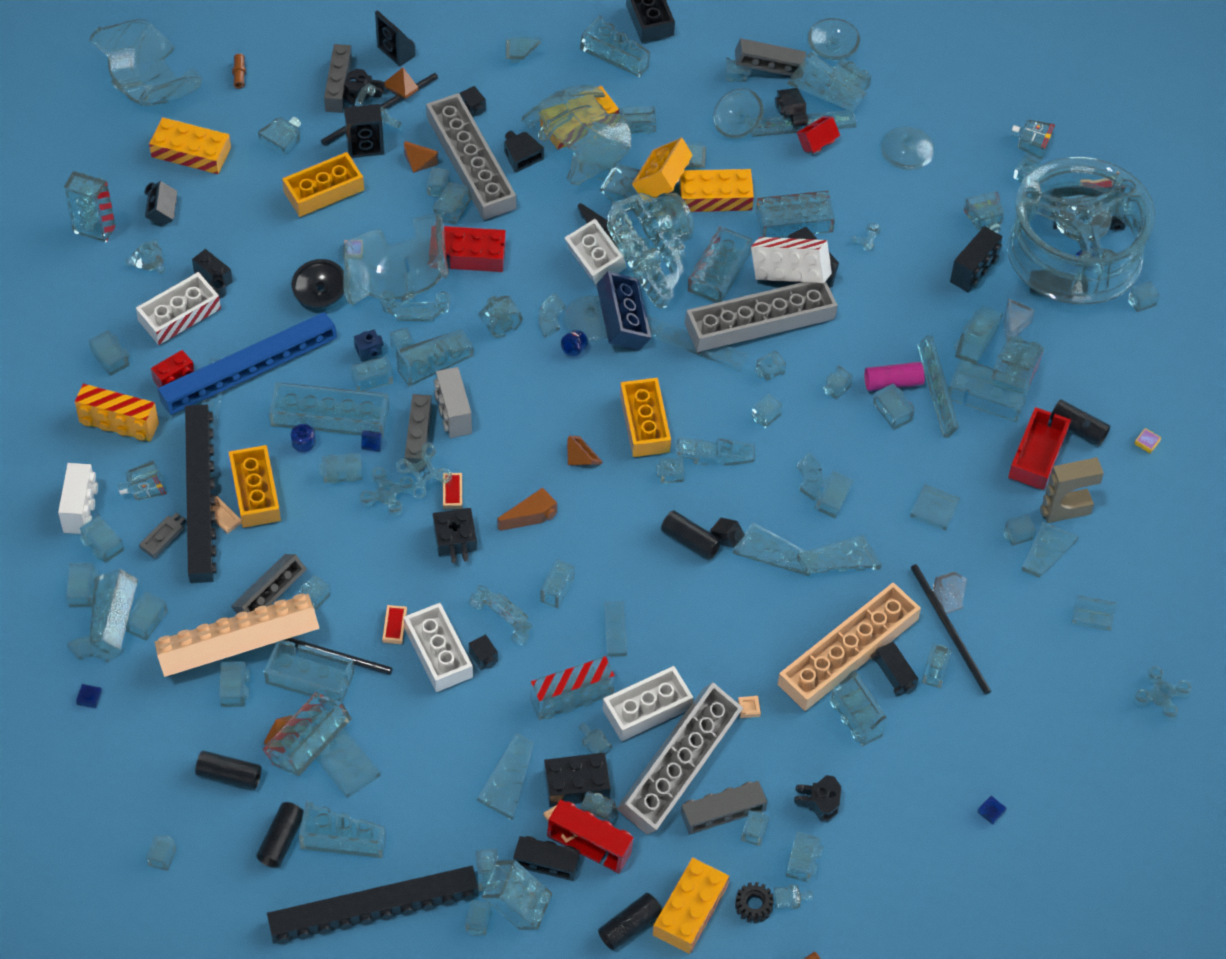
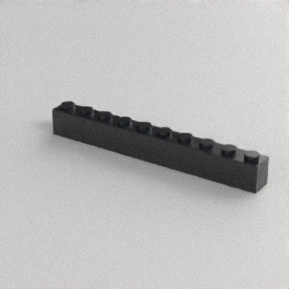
[185,404,217,583]
[267,865,479,944]

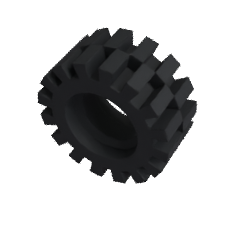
[735,882,774,923]

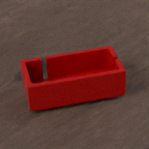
[430,225,506,272]
[1008,407,1071,490]
[547,799,634,874]

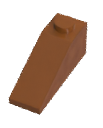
[497,487,557,531]

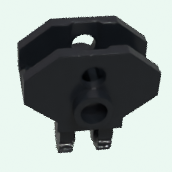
[344,69,386,105]
[794,775,842,822]

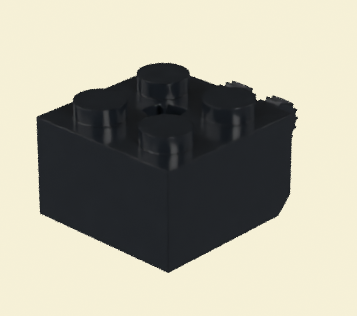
[432,508,477,563]

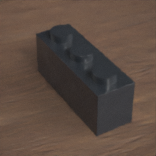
[513,836,580,881]

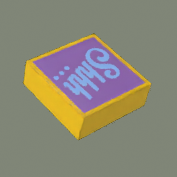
[1134,428,1161,454]

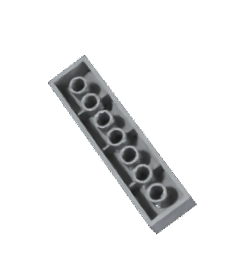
[426,93,516,220]
[684,281,838,352]
[616,682,743,835]

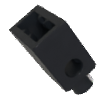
[504,131,544,173]

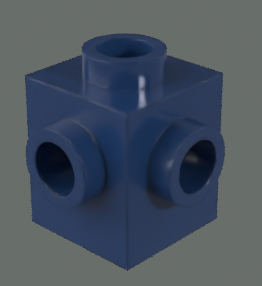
[354,329,384,361]

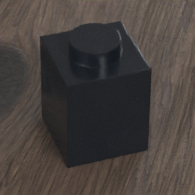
[460,86,486,117]
[710,517,745,548]
[468,634,498,670]

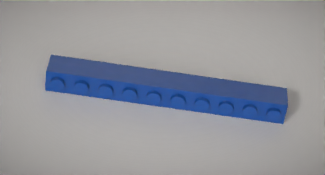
[157,312,337,415]

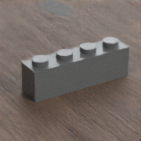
[735,38,808,78]
[324,44,352,113]
[404,394,432,471]
[231,554,307,614]
[681,781,767,835]

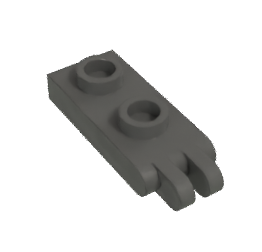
[139,513,187,559]

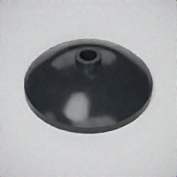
[291,259,347,308]

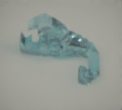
[355,83,403,129]

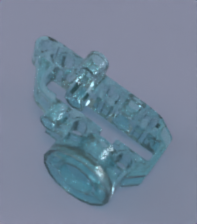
[607,193,694,308]

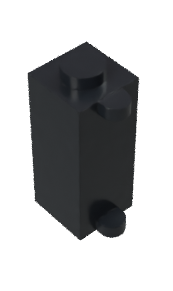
[870,641,919,696]

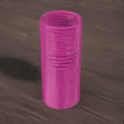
[864,362,924,391]

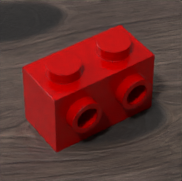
[796,116,841,153]
[151,350,194,388]

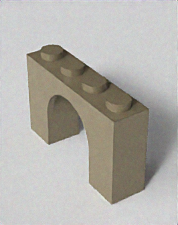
[1040,457,1104,523]

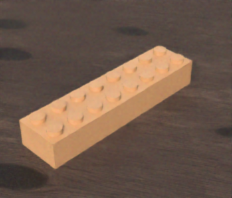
[778,583,921,711]
[154,594,320,677]

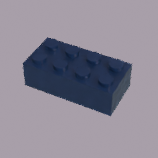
[596,271,652,350]

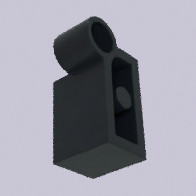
[775,88,808,128]
[144,181,177,227]
[192,248,233,299]

